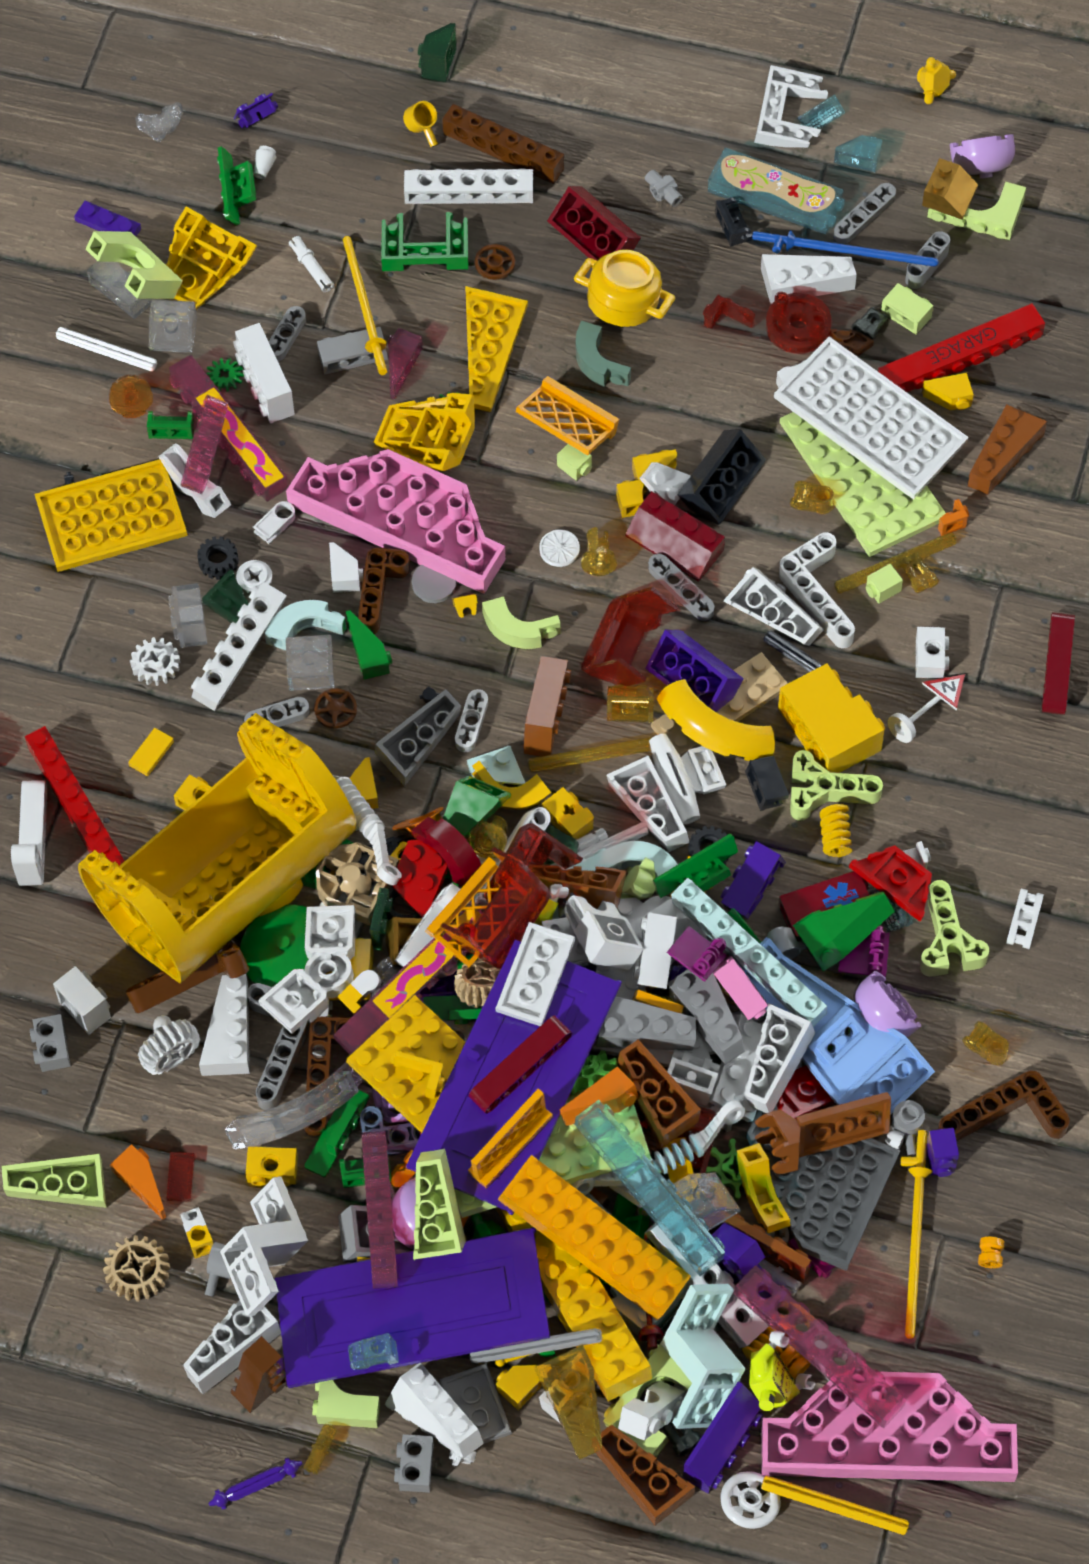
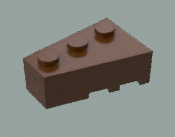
[230,1336,286,1413]

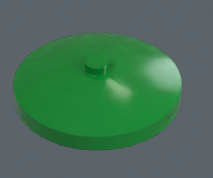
[240,905,309,987]

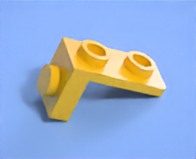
[394,1051,445,1099]

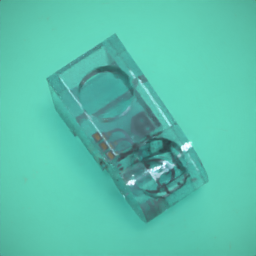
[348,1333,399,1370]

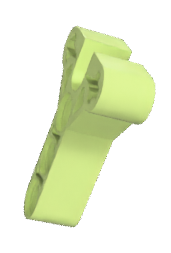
[790,750,883,821]
[920,880,989,976]

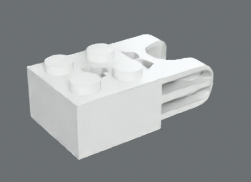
[564,895,644,970]

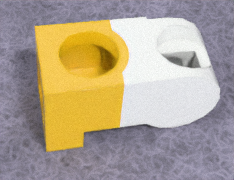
[337,970,381,1015]
[180,1207,214,1259]

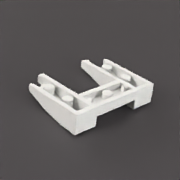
[754,65,828,148]

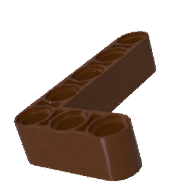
[125,940,250,1013]
[304,1016,379,1137]
[938,1070,1070,1141]

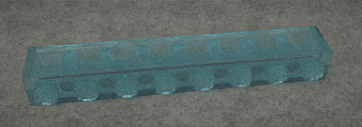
[574,1100,725,1276]

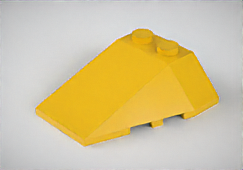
[165,206,257,310]
[374,393,475,471]

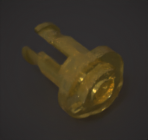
[581,527,617,576]
[468,816,508,859]

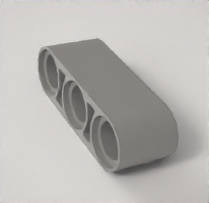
[905,231,950,289]

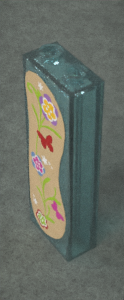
[708,147,845,234]

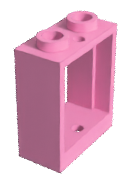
[713,955,768,1020]

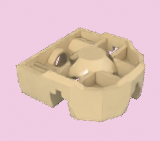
[316,842,399,926]

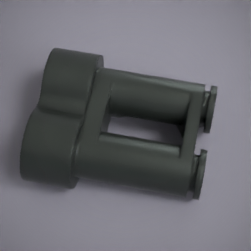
[851,307,888,340]
[662,1422,701,1457]

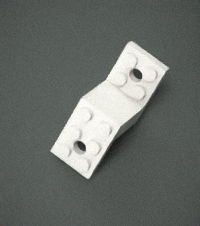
[220,1177,308,1317]

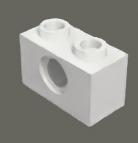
[916,627,949,679]

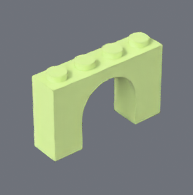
[927,182,1026,240]
[86,231,183,299]
[603,1343,692,1458]
[312,1380,380,1428]

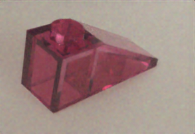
[387,328,423,399]

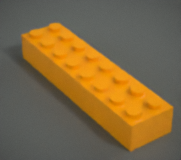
[498,1155,691,1320]

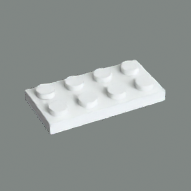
[496,922,575,1026]
[708,1014,763,1122]

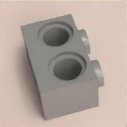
[30,1014,71,1072]
[394,1434,434,1493]

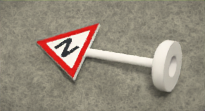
[888,674,965,743]

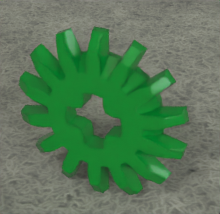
[205,358,244,392]

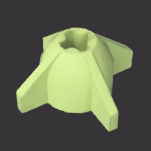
[621,857,656,900]

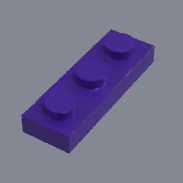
[74,201,141,236]

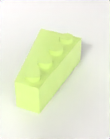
[413,1149,466,1260]
[2,1154,107,1208]

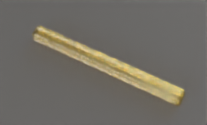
[834,532,957,594]
[528,737,652,772]

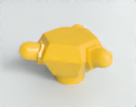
[917,57,956,105]

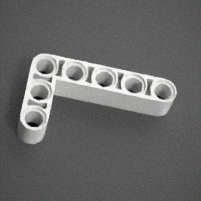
[779,532,855,648]
[11,780,47,886]

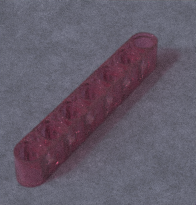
[361,1130,398,1289]

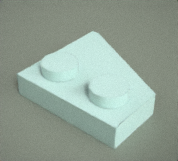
[467,746,525,786]

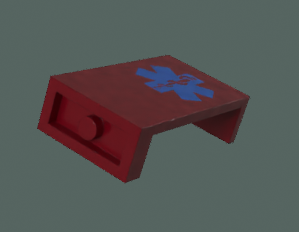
[778,871,869,941]

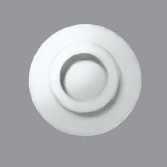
[449,1451,476,1466]

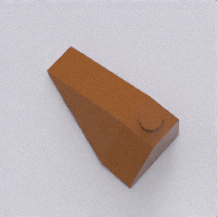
[523,865,626,909]

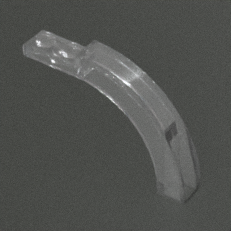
[224,1062,364,1149]

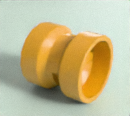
[978,1237,1004,1268]
[780,1344,812,1379]

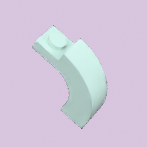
[265,600,346,651]

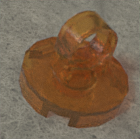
[109,375,153,418]

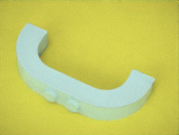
[548,841,678,920]

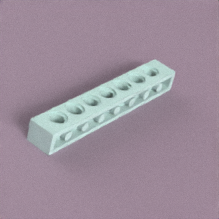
[671,878,827,1027]

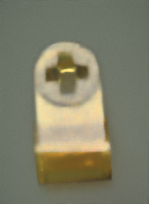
[790,481,834,514]
[962,1021,1009,1065]

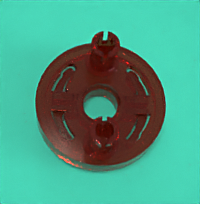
[766,292,832,354]

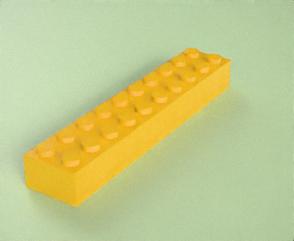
[495,1207,652,1401]

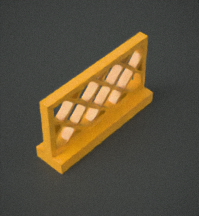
[516,376,619,456]
[425,857,532,968]
[468,1089,553,1189]

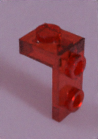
[703,295,755,329]

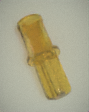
[303,1424,337,1475]

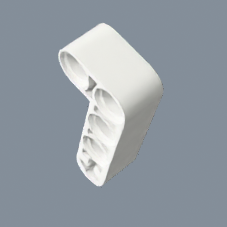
[395,883,467,969]

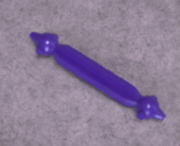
[208,1457,302,1510]

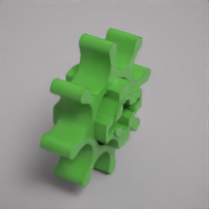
[570,1050,619,1095]
[703,1139,743,1201]

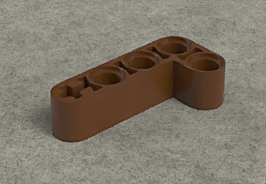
[358,548,410,634]

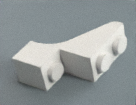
[158,444,231,518]

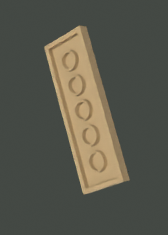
[651,652,788,757]

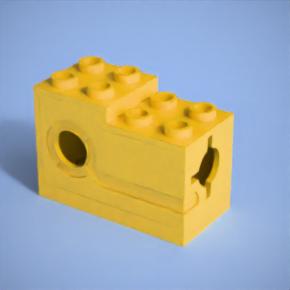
[778,663,885,773]

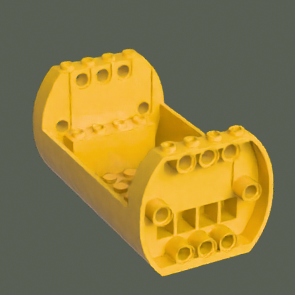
[78,713,357,984]

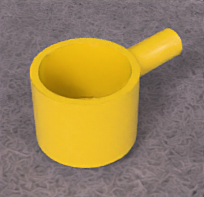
[403,101,438,147]

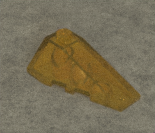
[534,1345,602,1460]

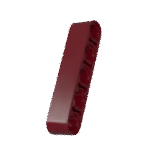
[1042,612,1075,715]
[468,1015,572,1114]

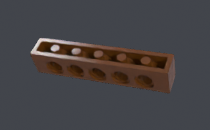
[442,104,564,184]

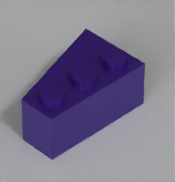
[721,841,786,919]

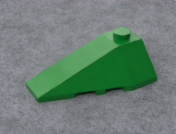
[793,892,895,971]

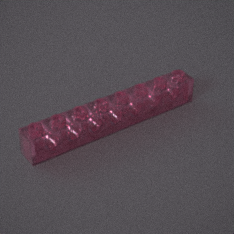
[733,1265,907,1429]

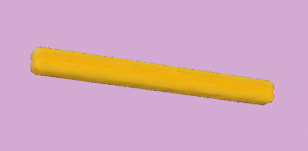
[761,1475,909,1535]

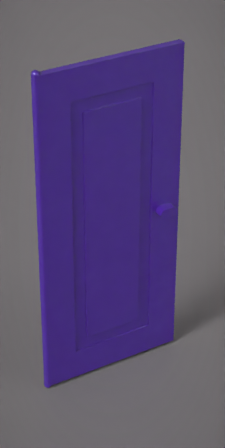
[406,940,622,1215]
[274,1227,550,1388]

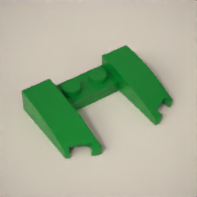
[381,212,468,271]

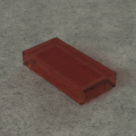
[166,1152,195,1202]

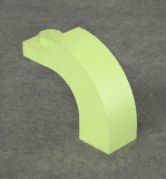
[482,597,561,649]

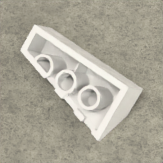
[385,1363,484,1459]

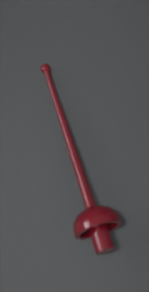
[639,1313,664,1350]

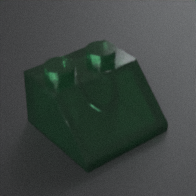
[418,23,457,82]

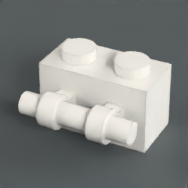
[667,1049,721,1106]

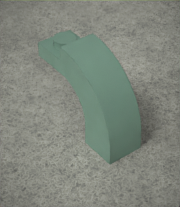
[576,321,631,387]

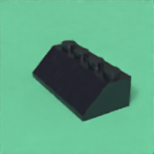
[677,429,766,525]

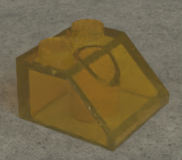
[607,685,654,722]

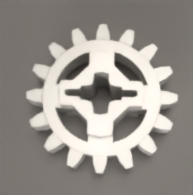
[130,637,181,686]

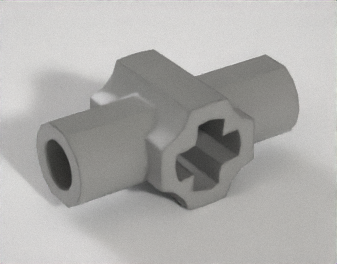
[645,170,683,207]

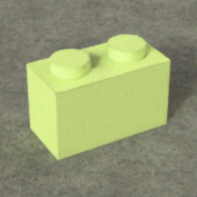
[881,283,933,335]

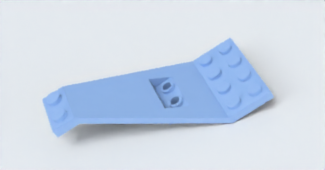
[739,937,935,1115]

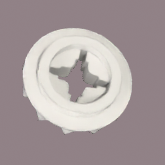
[236,560,272,593]

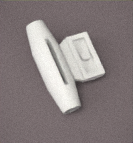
[649,734,726,824]

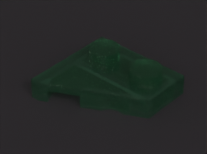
[202,569,249,623]
[370,887,393,950]

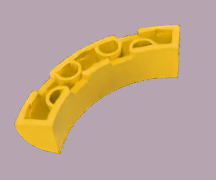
[657,679,775,761]

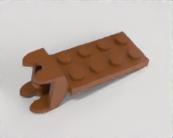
[755,1092,891,1174]
[681,1180,811,1284]

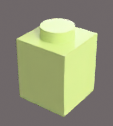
[557,444,592,481]
[866,564,903,603]

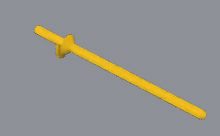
[343,236,387,375]
[901,1130,932,1339]

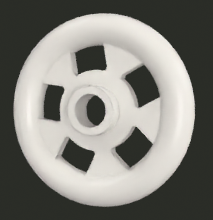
[720,1471,781,1529]

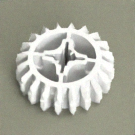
[138,1019,201,1075]

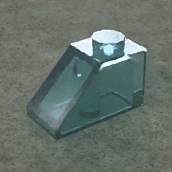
[834,135,883,172]

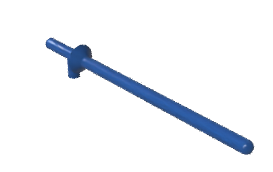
[752,230,939,267]

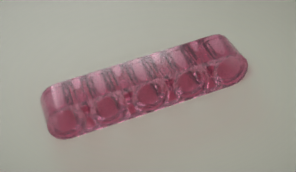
[180,395,228,494]

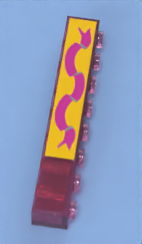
[169,355,289,502]
[333,903,490,1055]

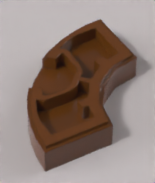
[812,328,874,357]

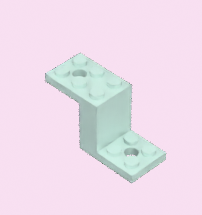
[661,1284,746,1429]

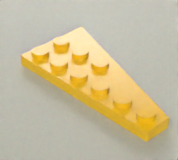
[465,286,528,412]

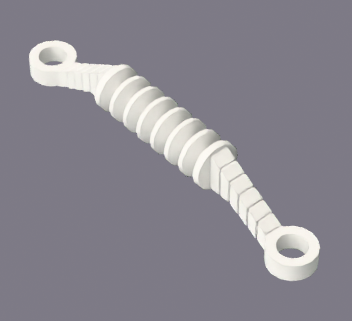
[333,775,402,885]
[571,1100,745,1195]

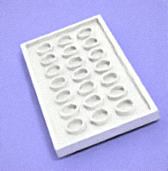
[774,337,969,500]

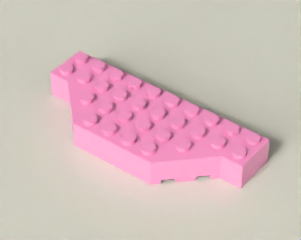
[286,449,506,594]
[762,1371,1018,1482]

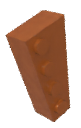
[968,404,1047,495]
[592,1424,695,1526]

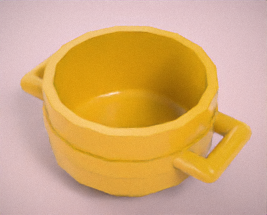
[574,250,675,327]

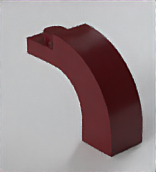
[411,817,482,887]

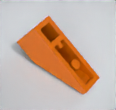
[559,1067,639,1126]
[110,1144,166,1220]

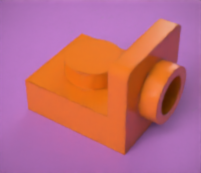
[938,499,969,536]

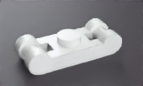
[1006,888,1044,949]

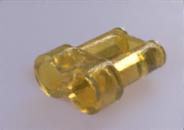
[902,557,939,593]

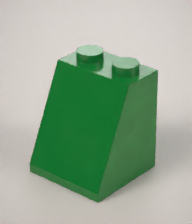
[443,776,511,839]

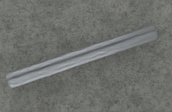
[470,1328,603,1364]

